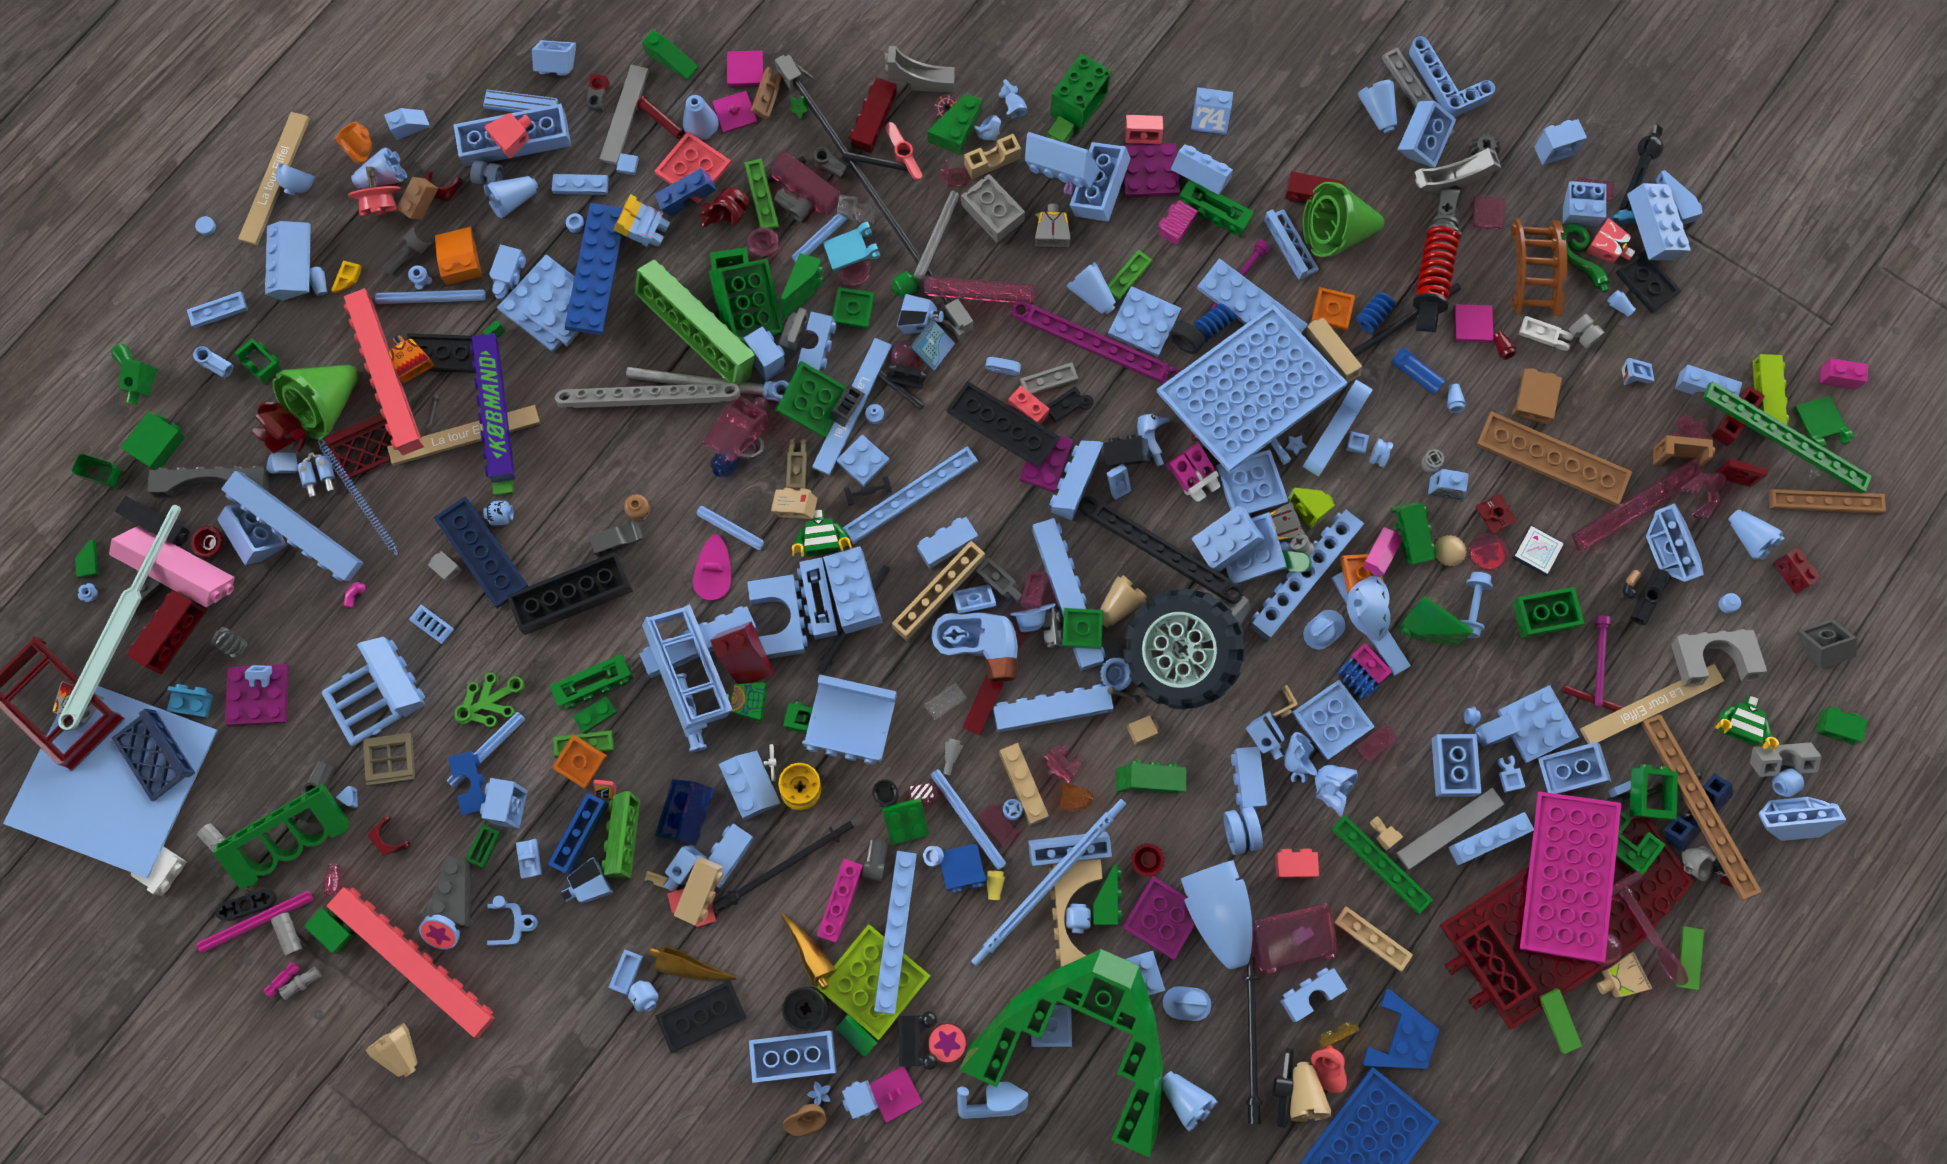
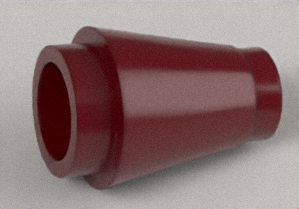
[1493,331,1517,360]

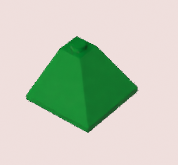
[1398,596,1474,646]

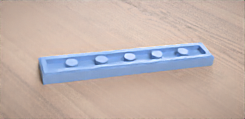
[1331,572,1411,676]

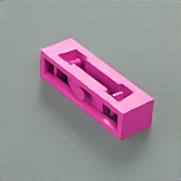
[817,859,864,944]

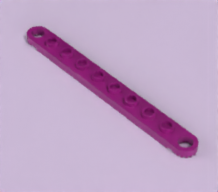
[1012,301,1181,384]

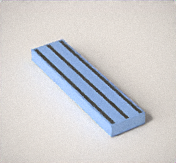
[483,90,558,112]

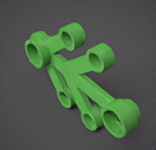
[454,672,525,728]

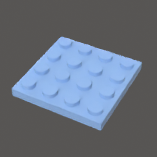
[497,255,575,353]

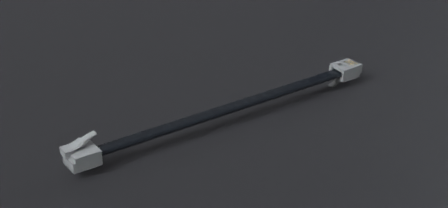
[775,55,973,340]

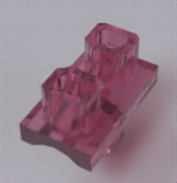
[1672,414,1708,439]
[1045,744,1081,782]

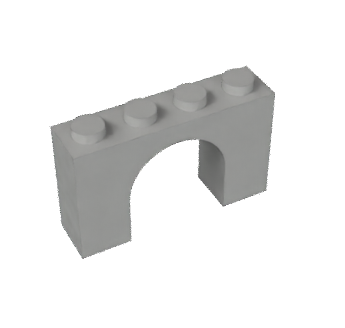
[1671,629,1767,686]

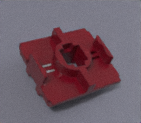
[1475,494,1517,534]

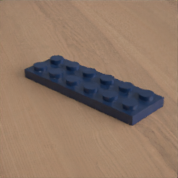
[434,496,529,609]

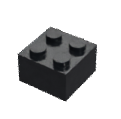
[1103,434,1151,467]

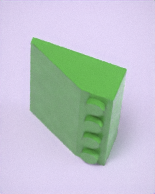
[601,791,640,879]

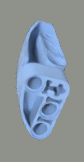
[1181,860,1252,969]

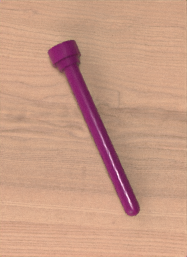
[1212,240,1271,308]
[1595,616,1612,707]

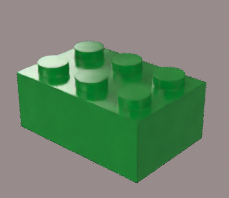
[1512,587,1585,640]

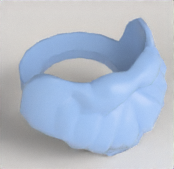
[974,115,1001,141]

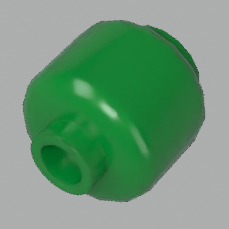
[891,271,919,299]

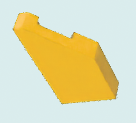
[331,260,362,294]

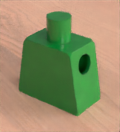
[119,358,157,405]

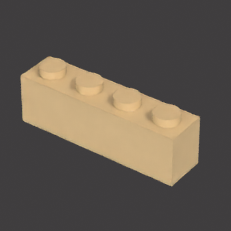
[999,743,1049,826]

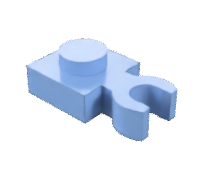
[1498,756,1525,793]

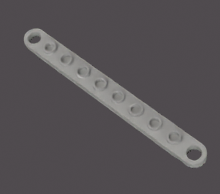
[555,383,740,408]

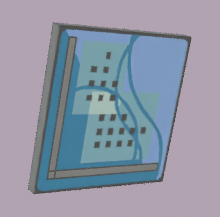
[910,319,956,371]

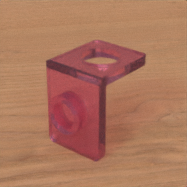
[941,159,966,187]

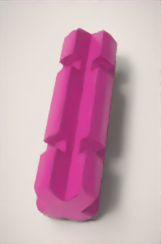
[264,962,300,997]

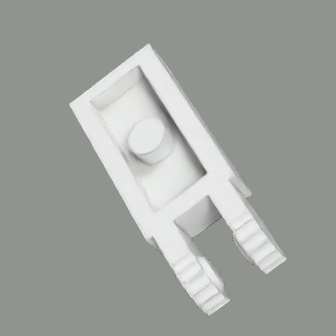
[1518,316,1573,351]

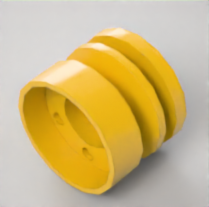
[778,763,821,811]

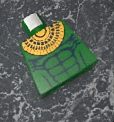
[726,683,767,723]

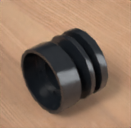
[782,987,829,1031]

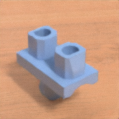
[516,839,542,879]

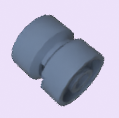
[470,160,504,185]

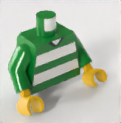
[792,510,852,557]
[1715,696,1779,751]

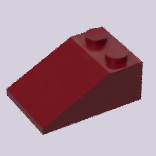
[710,621,775,684]

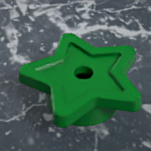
[790,96,809,119]

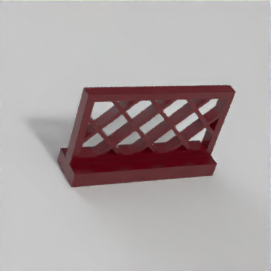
[324,413,391,480]

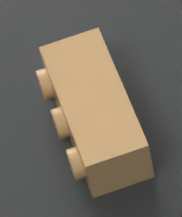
[674,857,723,925]

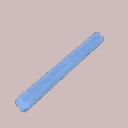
[375,290,486,304]
[931,770,1006,870]

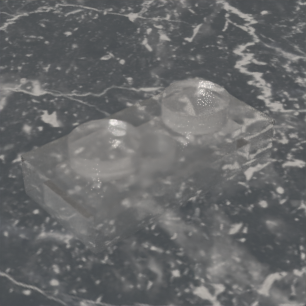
[924,682,967,721]

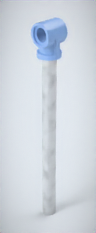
[626,367,789,403]

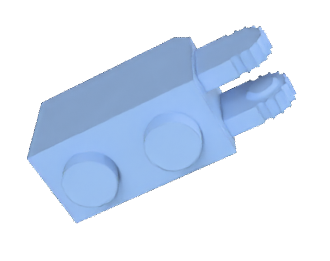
[489,244,526,301]

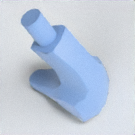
[1137,414,1170,467]

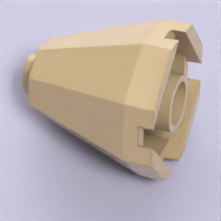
[366,1023,417,1077]

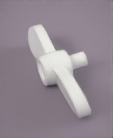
[764,744,776,781]

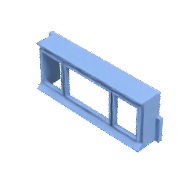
[642,604,732,734]

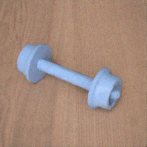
[1461,572,1493,638]

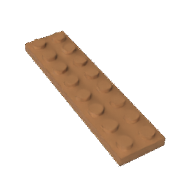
[1476,411,1632,506]

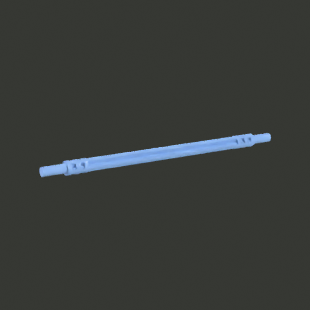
[971,799,1127,966]

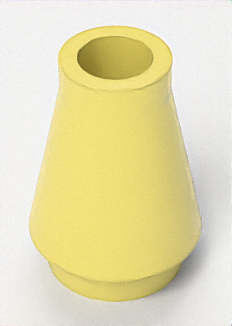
[985,871,1005,900]

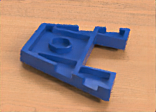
[1361,989,1439,1069]

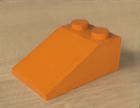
[435,227,483,286]

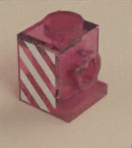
[909,782,939,806]

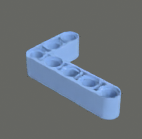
[1409,36,1495,117]
[1303,380,1373,477]

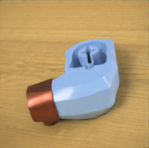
[932,612,1018,682]

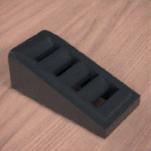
[829,384,865,427]

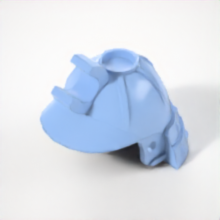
[1284,732,1317,783]

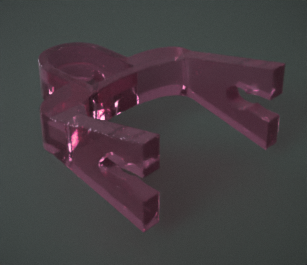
[1682,472,1726,520]

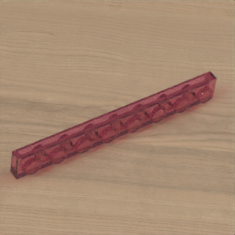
[1571,459,1703,552]

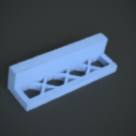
[1264,209,1319,280]

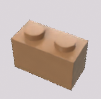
[396,177,438,220]

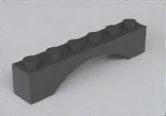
[147,466,270,498]

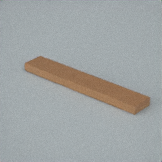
[1768,489,1886,514]

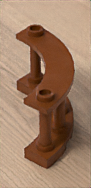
[1510,218,1567,316]

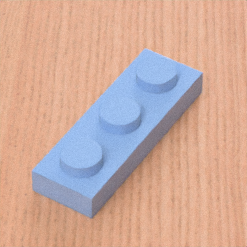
[552,174,609,195]
[187,291,248,329]

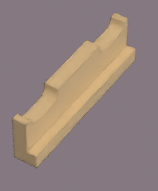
[644,871,679,891]

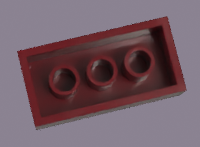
[126,590,207,675]

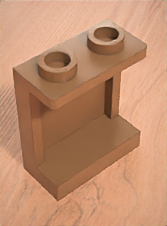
[1512,368,1562,425]
[1653,435,1715,469]

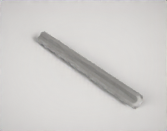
[914,191,960,279]

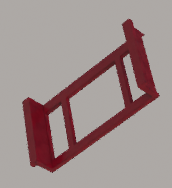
[0,636,125,771]

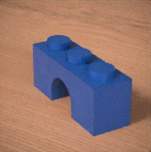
[655,168,716,216]
[448,751,486,815]

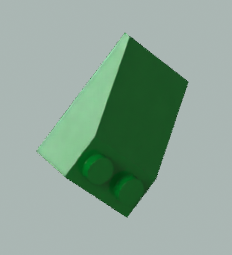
[781,253,824,319]

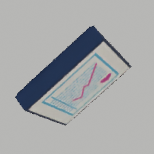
[1512,525,1565,576]

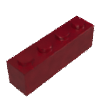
[849,77,897,154]

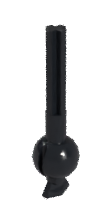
[1619,124,1664,211]

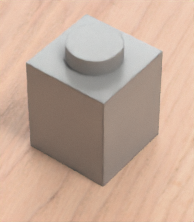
[428,551,463,584]

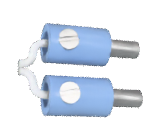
[297,452,335,498]

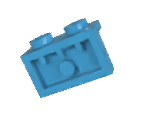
[167,684,213,718]

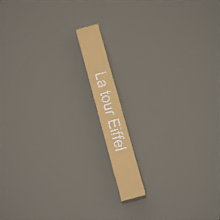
[238,112,310,246]
[388,405,541,466]
[1580,664,1724,744]

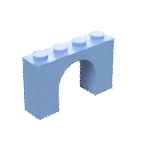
[747,575,808,659]

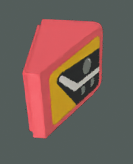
[593,780,617,799]

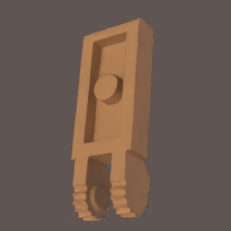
[751,67,782,120]

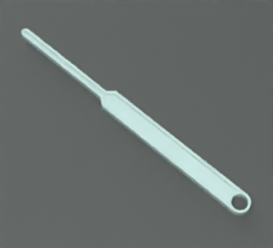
[58,505,181,731]

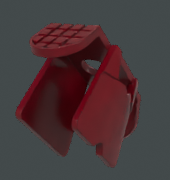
[252,402,308,454]

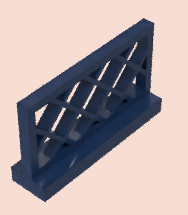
[112,709,195,801]

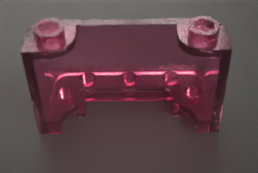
[1252,903,1339,974]

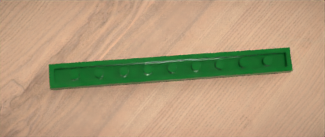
[1702,381,1872,493]

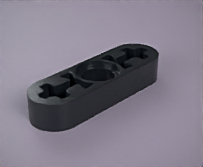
[216,889,277,921]

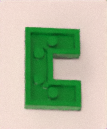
[1616,811,1665,876]

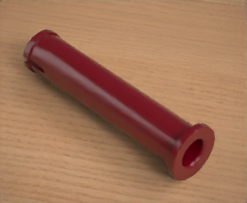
[636,96,684,139]

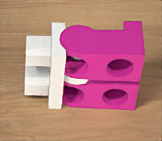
[1165,443,1220,502]

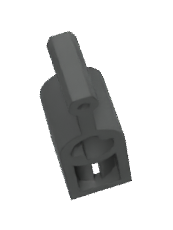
[589,521,643,558]

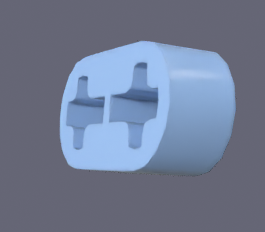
[985,357,1021,376]

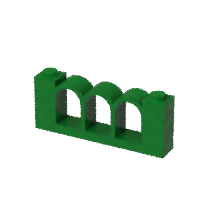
[213,783,349,890]

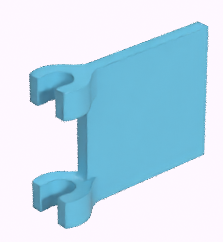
[823,222,881,272]

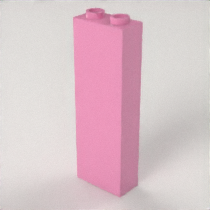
[109,526,235,607]

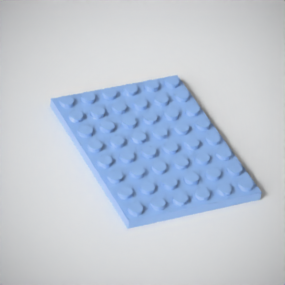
[1157,304,1347,473]

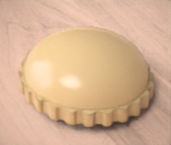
[1435,535,1467,567]

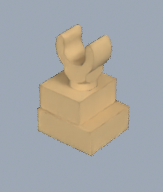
[1370,816,1403,851]

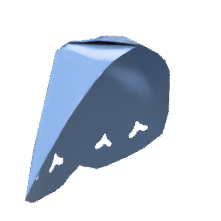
[1346,575,1390,641]

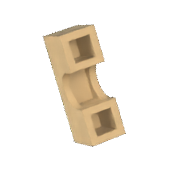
[964,134,1021,179]

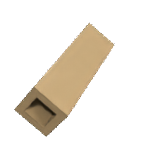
[1306,318,1362,383]

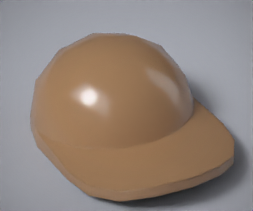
[782,1104,826,1136]

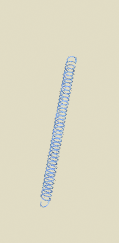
[318,439,398,555]

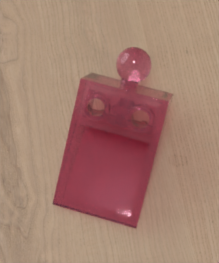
[703,396,769,462]

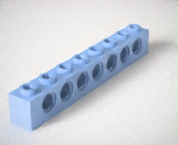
[1250,510,1364,642]

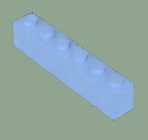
[639,606,758,678]
[993,684,1113,733]

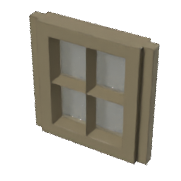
[363,733,415,786]

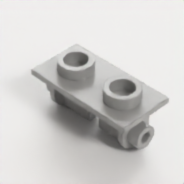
[1043,607,1063,648]

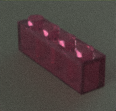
[770,150,841,215]

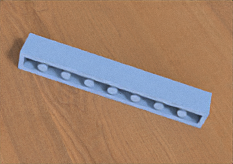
[221,471,364,582]
[1032,518,1106,671]

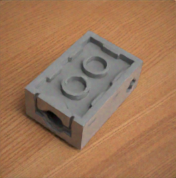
[961,174,1025,243]

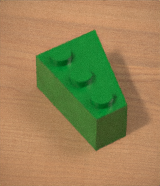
[927,94,982,155]
[1390,502,1436,564]
[1116,760,1186,794]

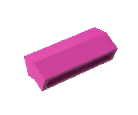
[1364,527,1403,577]

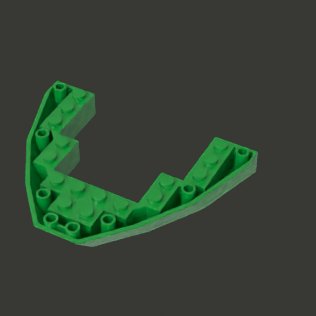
[960,949,1163,1158]

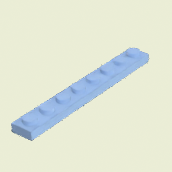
[874,851,917,1015]

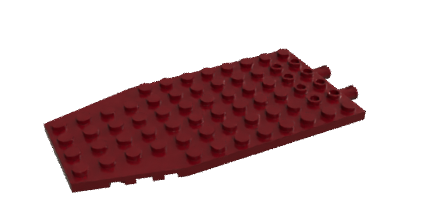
[1439,817,1694,1030]

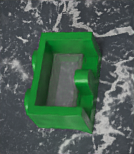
[234,339,281,385]

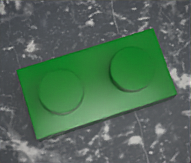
[573,696,617,734]

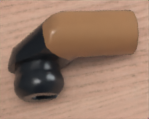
[1622,570,1641,599]

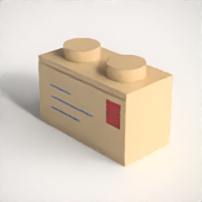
[771,488,818,519]

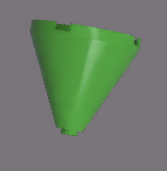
[1303,182,1384,257]
[273,365,359,439]

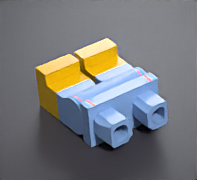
[613,194,670,247]

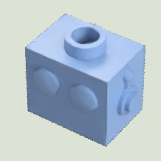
[842,1080,878,1119]

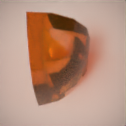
[1059,782,1094,811]

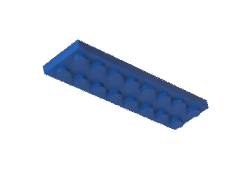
[565,203,623,336]

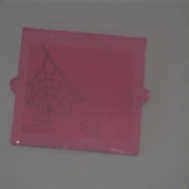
[1473,196,1504,229]

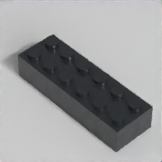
[506,551,633,635]

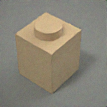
[1127,715,1159,745]

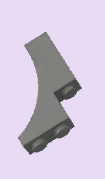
[885,46,955,92]
[1415,148,1501,195]

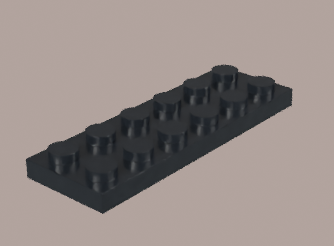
[946,381,1060,469]

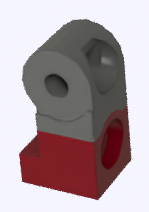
[587,74,610,111]

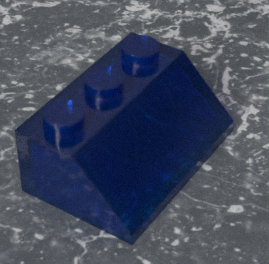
[655,779,713,846]

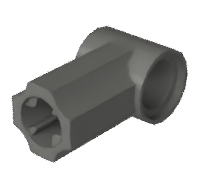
[814,147,849,179]
[774,188,813,222]
[862,840,888,882]

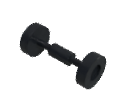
[844,476,892,506]

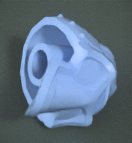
[1315,765,1358,817]

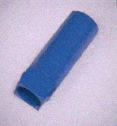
[1391,347,1445,395]

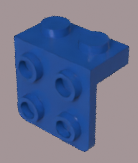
[941,844,986,893]

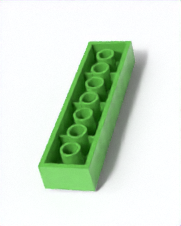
[635,259,755,386]

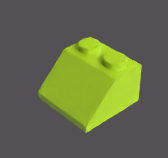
[1288,488,1335,529]

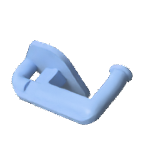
[957,1082,1028,1119]

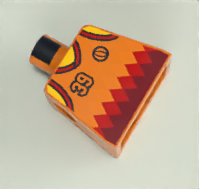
[388,336,435,384]

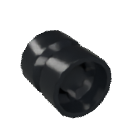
[872,779,899,807]

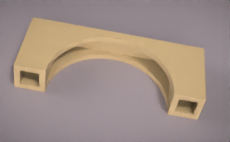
[1049,859,1102,967]

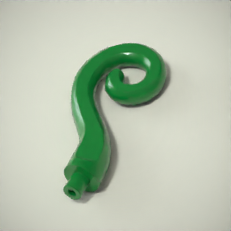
[1561,224,1610,293]

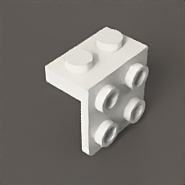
[131,846,187,896]

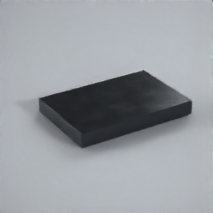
[1615,250,1681,314]

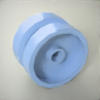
[1224,806,1263,855]

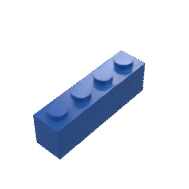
[548,793,609,875]

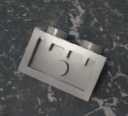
[779,307,808,351]

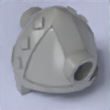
[1682,846,1716,881]

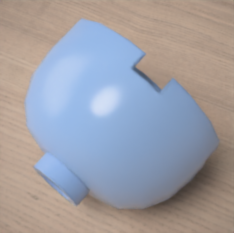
[276,163,315,196]

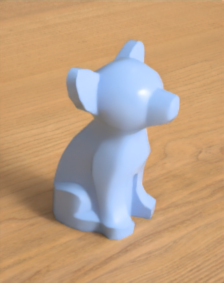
[998,79,1028,119]

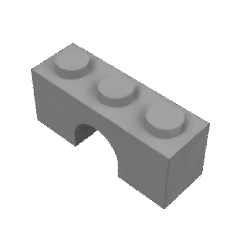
[1750,742,1822,777]

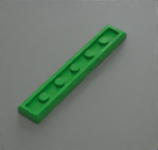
[1330,815,1433,915]

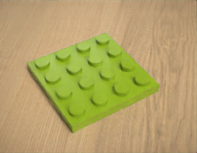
[816,924,930,1040]

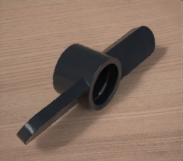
[1273,1048,1294,1128]

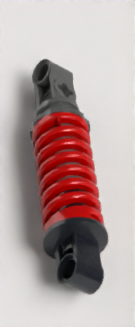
[1413,189,1462,333]

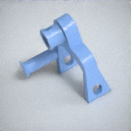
[487,896,538,946]

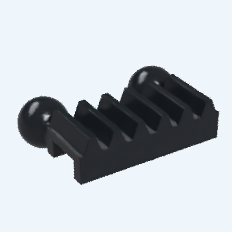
[899,1011,938,1070]

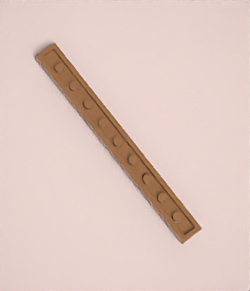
[1641,714,1762,901]

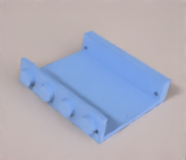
[802,675,897,765]

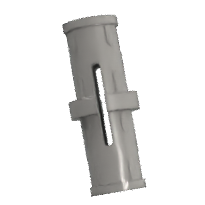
[279,966,322,1000]

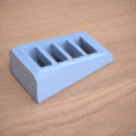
[409,605,455,645]

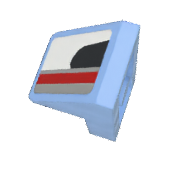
[1622,358,1654,385]

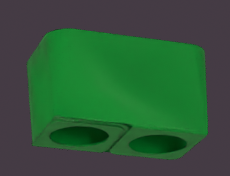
[72,454,122,488]

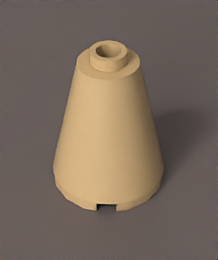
[1290,1062,1331,1122]

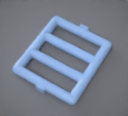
[322,664,402,746]

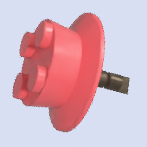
[348,166,401,217]

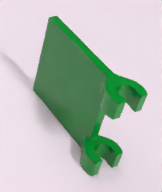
[1794,396,1855,447]

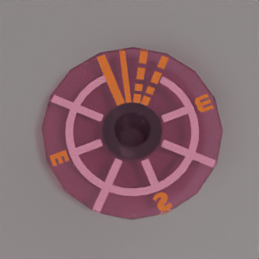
[935,95,957,118]

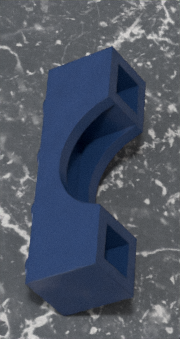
[1664,773,1733,851]

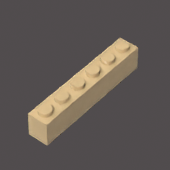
[892,541,985,641]

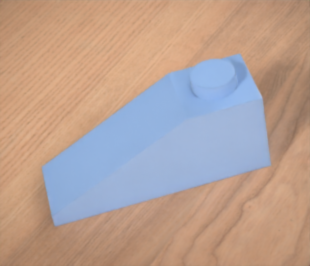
[1655,170,1703,225]
[1475,712,1521,747]

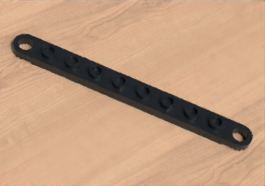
[1079,496,1243,604]

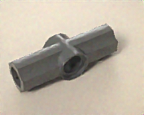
[293,761,335,823]

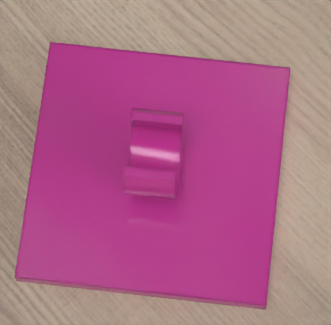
[712,91,757,133]
[869,1066,923,1123]

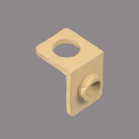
[1272,685,1298,718]

